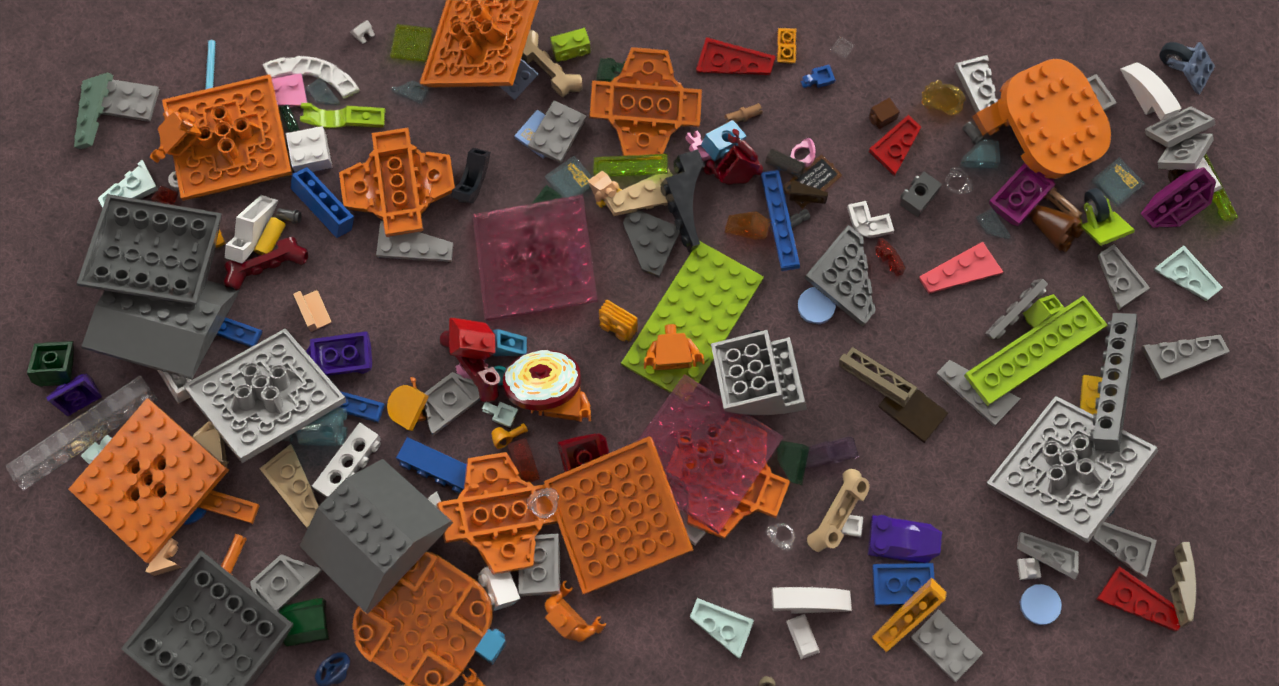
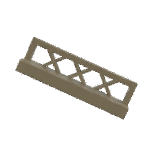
[839,347,917,407]

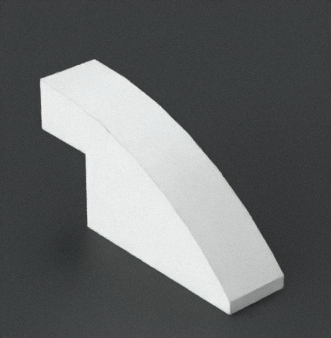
[1120,63,1181,121]
[225,195,278,263]
[771,587,852,614]

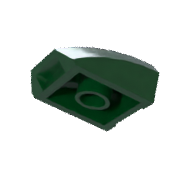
[27,341,74,387]
[279,598,329,647]

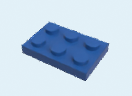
[872,563,935,606]

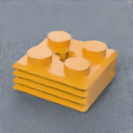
[599,300,638,341]

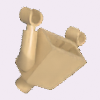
[193,421,229,473]

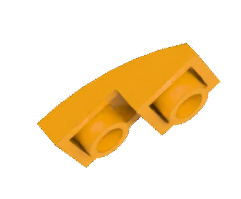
[777,28,796,63]

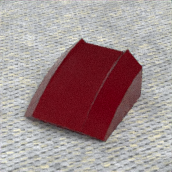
[557,433,610,472]

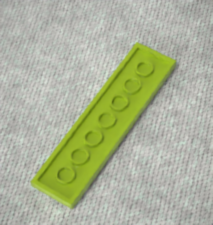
[964,295,1107,406]

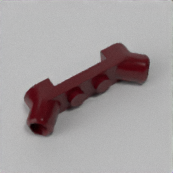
[223,237,309,290]
[440,330,500,402]

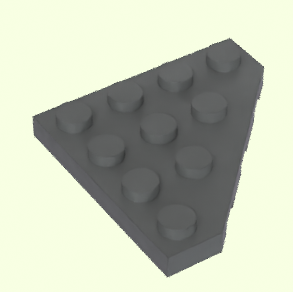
[804,225,876,327]

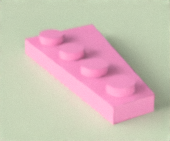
[272,73,307,107]

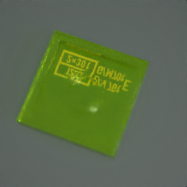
[390,24,432,62]

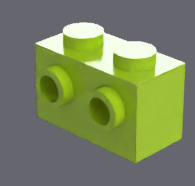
[550,28,591,62]

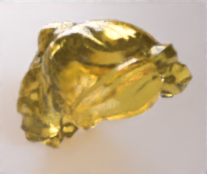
[921,80,966,115]

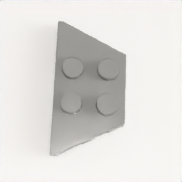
[424,372,480,436]
[250,554,323,612]

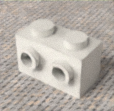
[478,567,520,611]

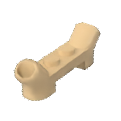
[521,30,582,97]
[807,469,870,552]

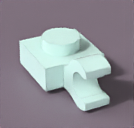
[482,402,518,428]
[81,435,112,464]

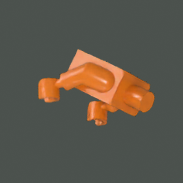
[150,109,201,163]
[644,324,705,370]
[531,388,591,422]
[545,581,607,642]

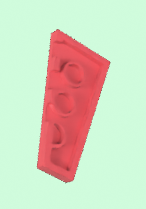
[919,242,1003,294]

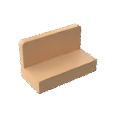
[293,290,331,332]

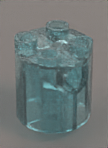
[293,407,348,446]

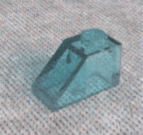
[960,139,1000,168]

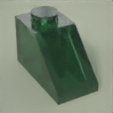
[777,441,810,485]

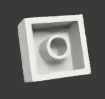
[286,126,332,173]

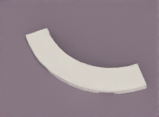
[262,56,360,99]

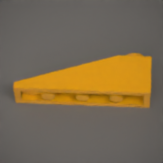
[872,578,946,652]

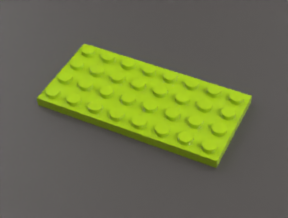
[621,241,764,403]

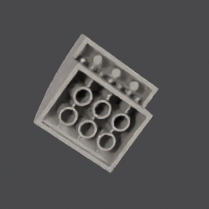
[711,330,807,415]

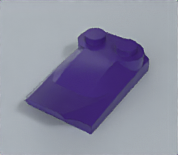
[305,331,372,376]
[868,515,942,563]

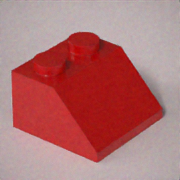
[449,317,495,360]

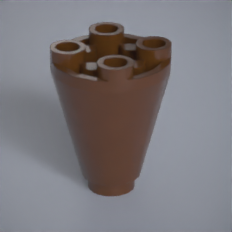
[1029,205,1084,252]

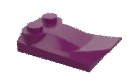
[989,163,1055,226]

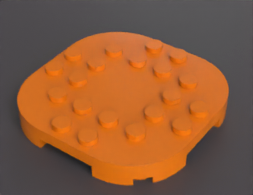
[998,59,1111,179]
[352,551,492,686]

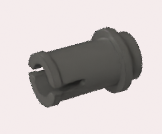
[962,122,985,145]
[276,208,302,224]

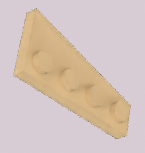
[605,169,673,216]

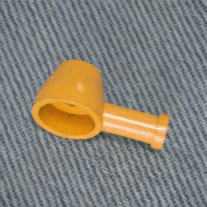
[491,423,528,449]

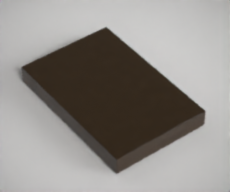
[878,377,948,443]

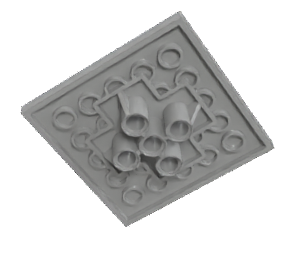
[183,328,346,463]
[987,396,1158,543]

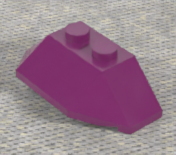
[1141,167,1216,228]

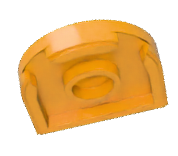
[387,385,429,431]

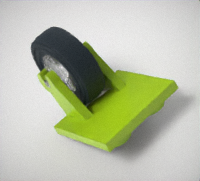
[1081,188,1135,246]

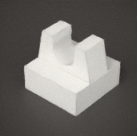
[351,20,375,44]
[1017,558,1041,580]

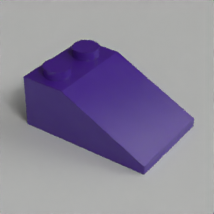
[46,373,102,416]

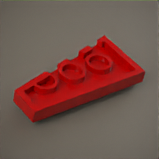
[696,37,776,75]
[1096,566,1180,632]

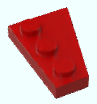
[869,115,921,176]

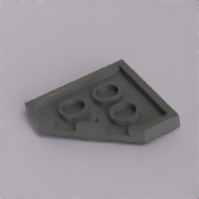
[623,210,680,278]

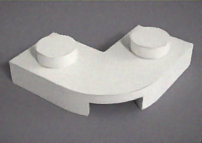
[847,201,894,238]

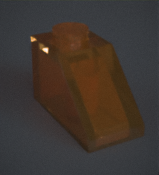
[725,211,771,240]

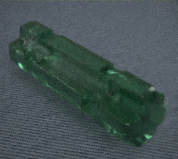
[280,104,300,133]

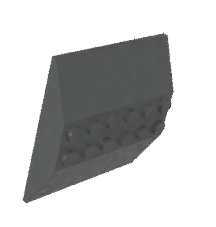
[77,194,222,305]
[81,280,240,379]
[300,459,453,614]
[121,550,294,686]

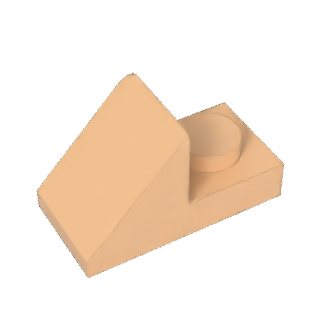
[146,538,181,576]

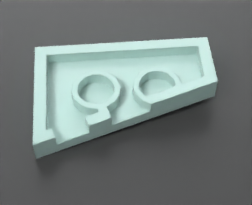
[98,160,158,208]
[1154,245,1223,301]

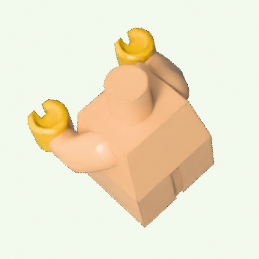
[588,171,622,208]

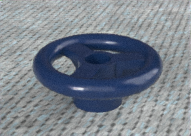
[315,652,350,686]

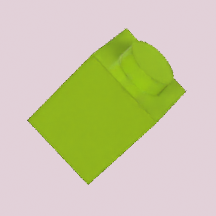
[1023,294,1064,328]

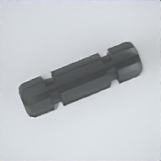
[790,209,810,228]

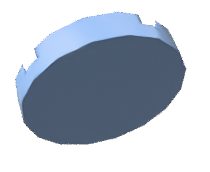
[798,287,836,324]
[1020,584,1062,625]

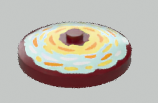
[503,350,581,410]

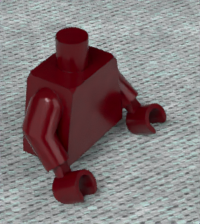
[704,129,763,185]

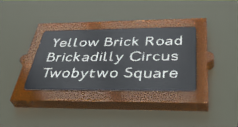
[783,154,842,209]

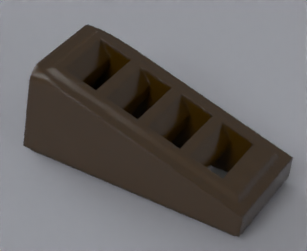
[789,180,828,204]

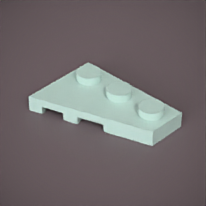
[690,598,754,659]

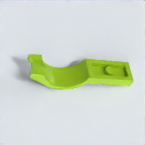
[300,103,385,128]

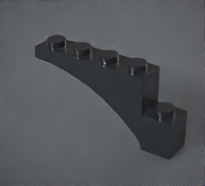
[660,150,705,252]

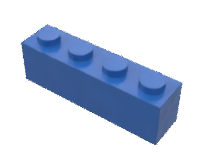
[291,167,354,238]
[396,437,467,494]

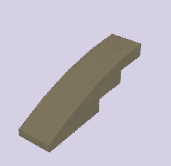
[1169,542,1196,627]

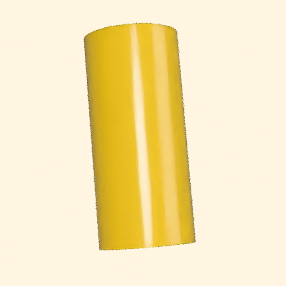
[254,217,286,255]

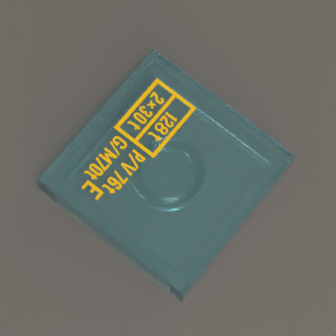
[545,155,592,205]
[1092,158,1145,207]

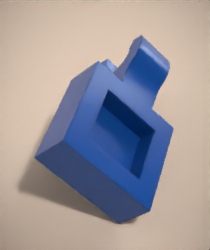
[801,65,835,88]

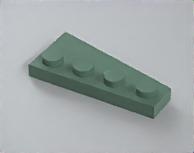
[74,72,113,149]

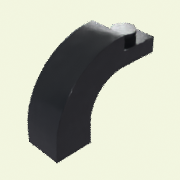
[451,147,491,204]

